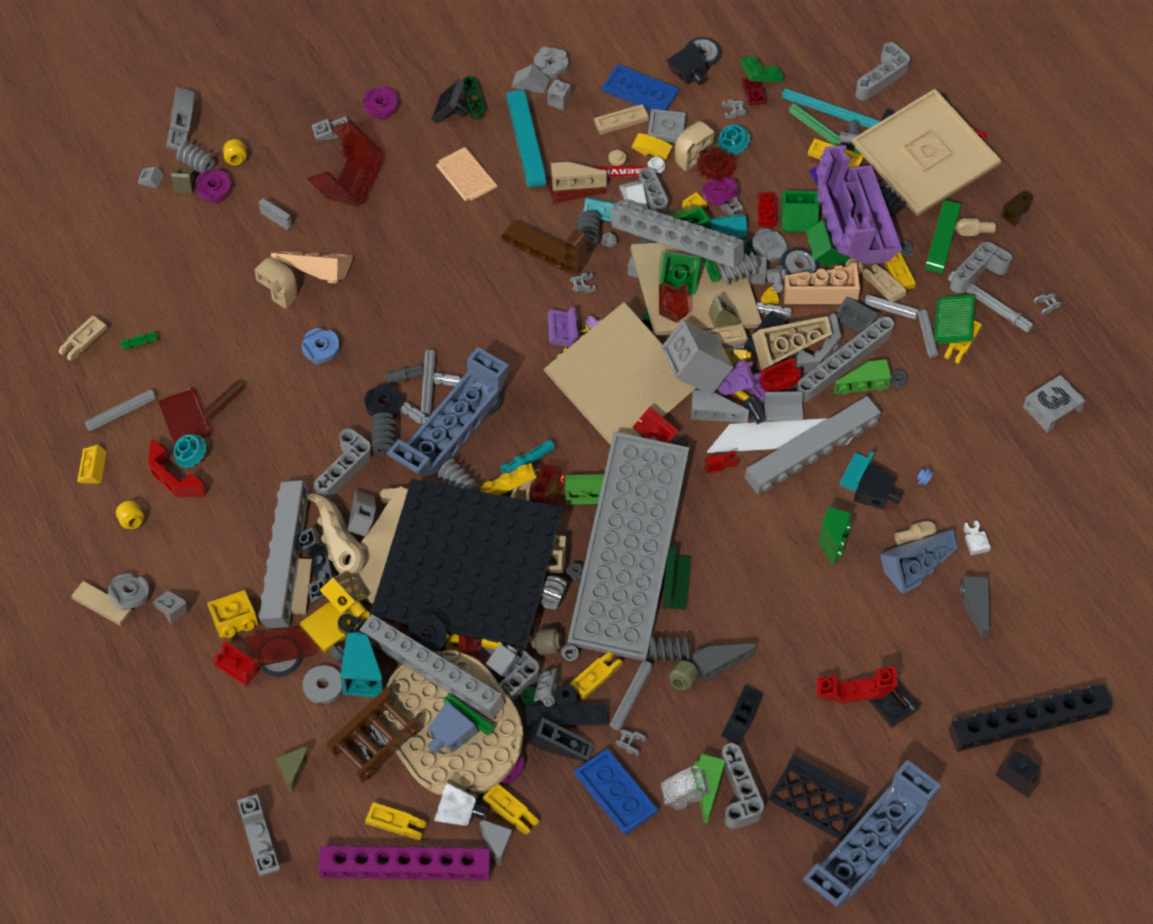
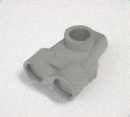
[767,265,787,292]

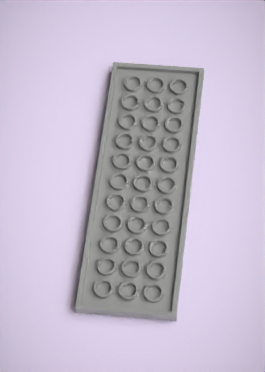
[567,432,689,661]

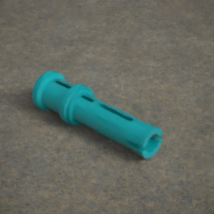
[500,439,555,474]

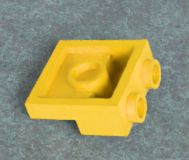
[207,590,258,638]

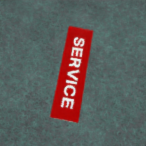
[591,165,648,177]

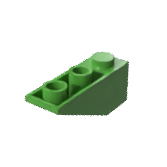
[834,359,891,395]

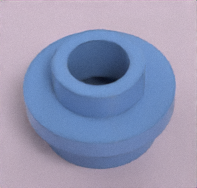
[916,467,933,486]

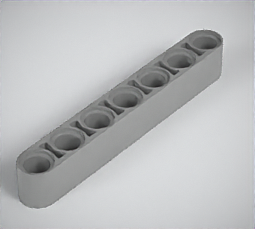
[797,316,894,402]

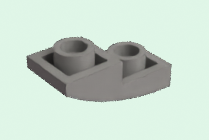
[311,117,352,140]

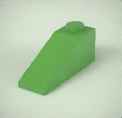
[692,754,725,824]

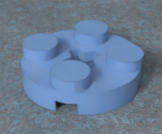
[302,328,339,365]

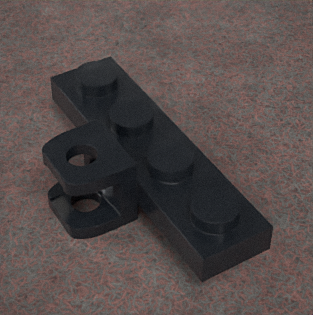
[525,685,607,727]

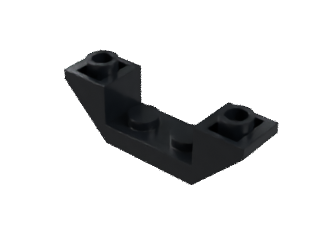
[297,526,336,604]

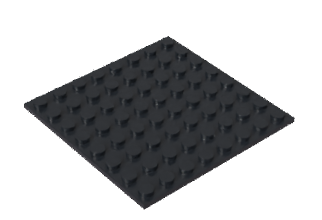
[369,478,563,648]

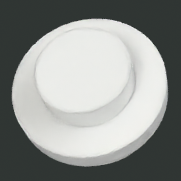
[648,157,665,174]

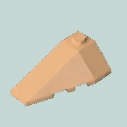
[271,251,353,283]

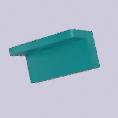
[583,196,618,222]
[709,214,747,238]
[839,451,874,492]

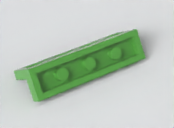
[565,474,604,505]

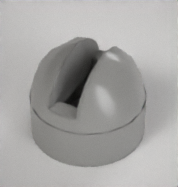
[602,232,617,248]
[561,644,578,661]

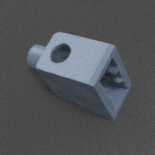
[427,702,478,754]

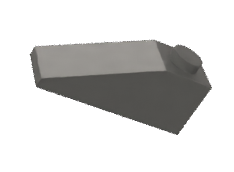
[958,576,989,639]
[691,643,756,683]

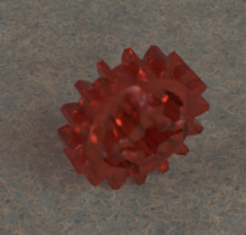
[697,147,736,181]

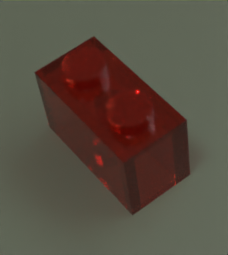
[528,464,565,505]

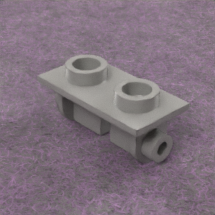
[534,668,559,707]

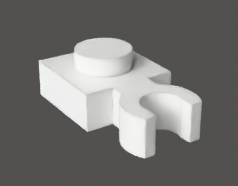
[964,520,991,555]

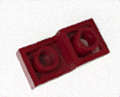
[742,78,766,106]

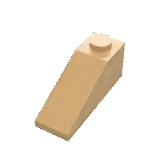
[551,162,606,191]

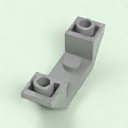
[793,313,841,373]
[237,794,280,877]

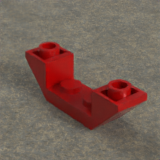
[148,439,207,497]
[817,666,898,704]

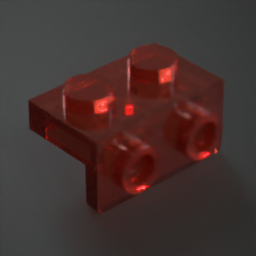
[659,282,689,323]

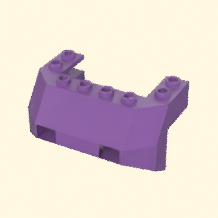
[816,145,902,264]

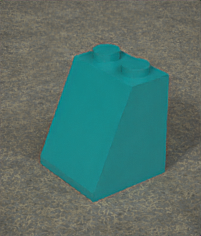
[340,632,383,697]

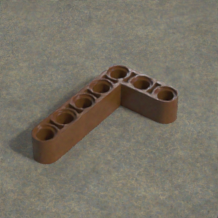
[501,221,587,276]

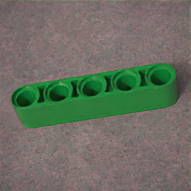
[925,200,961,274]

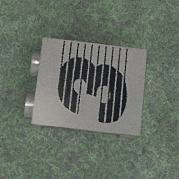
[1023,375,1085,433]

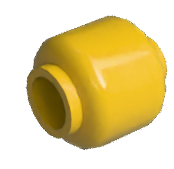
[223,139,247,166]
[116,501,144,529]

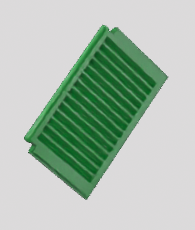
[934,294,975,344]

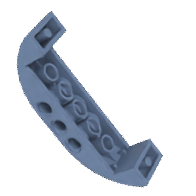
[387,347,509,477]
[803,760,941,908]

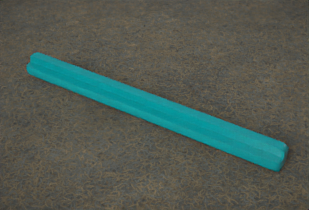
[782,89,880,128]

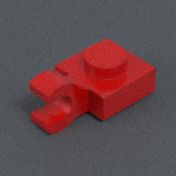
[704,451,738,474]

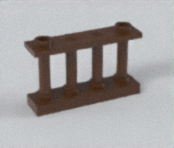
[326,688,422,783]

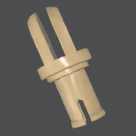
[956,218,996,236]
[894,521,936,545]

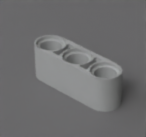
[639,167,668,215]

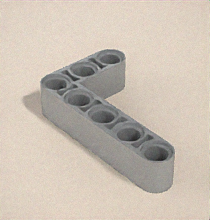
[473,638,539,703]

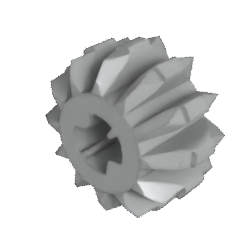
[539,575,567,610]

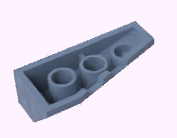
[880,529,958,594]

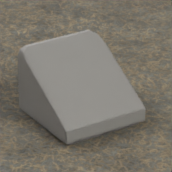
[137,166,164,188]

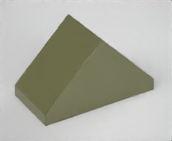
[171,169,195,193]
[708,295,741,328]
[276,747,309,793]

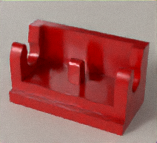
[759,357,801,393]
[632,406,679,443]
[214,641,259,686]

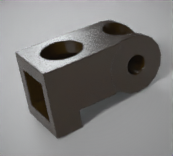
[1001,192,1033,226]

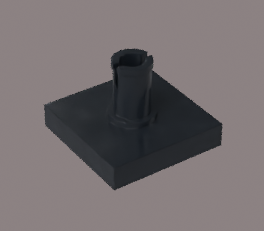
[431,79,468,123]

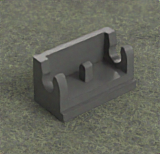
[836,296,878,334]

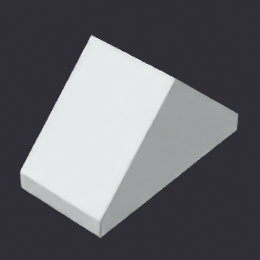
[619,181,648,209]

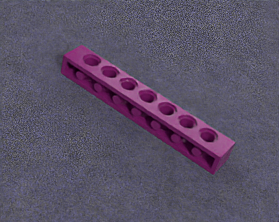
[318,844,490,881]

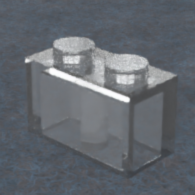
[661,766,710,810]

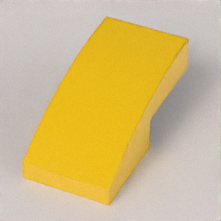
[631,133,672,161]

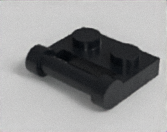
[869,678,921,728]

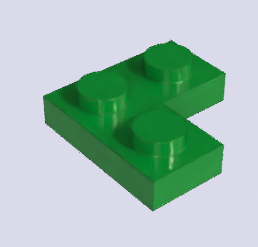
[739,56,784,82]

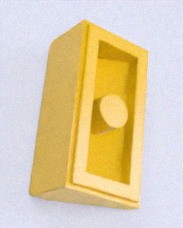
[77,445,107,484]

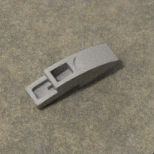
[166,87,194,151]

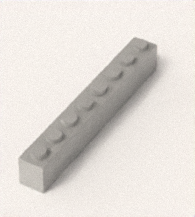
[744,396,881,494]
[258,480,310,629]

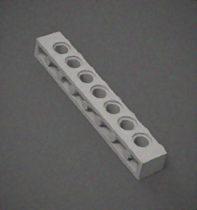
[611,200,744,268]
[360,615,504,720]

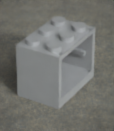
[661,319,733,395]

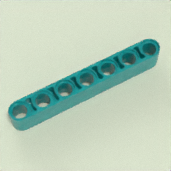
[506,89,546,188]

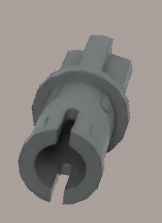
[385,365,424,384]

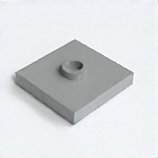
[648,109,686,143]

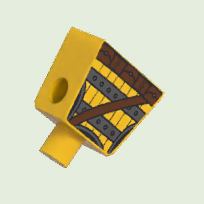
[320,571,366,618]

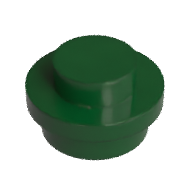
[521,687,540,706]

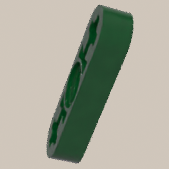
[462,76,485,120]

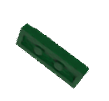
[662,547,691,610]

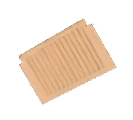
[436,147,498,201]

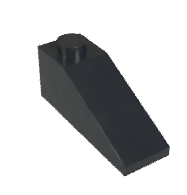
[721,685,763,745]
[525,717,594,762]

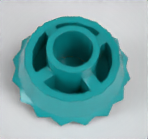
[717,125,750,156]
[173,434,207,468]

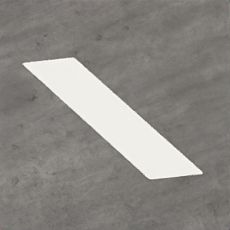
[707,418,853,453]

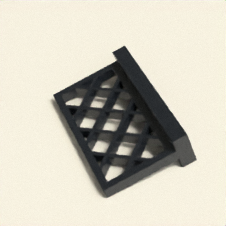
[768,755,866,841]

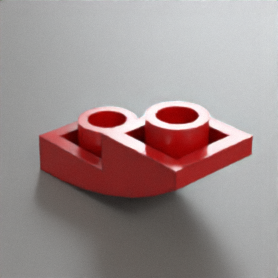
[757,192,777,227]

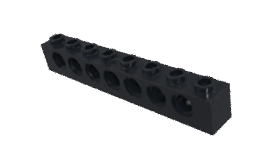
[948,684,1113,752]

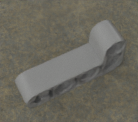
[855,42,910,100]
[950,242,1012,293]
[314,429,372,500]
[721,743,764,829]

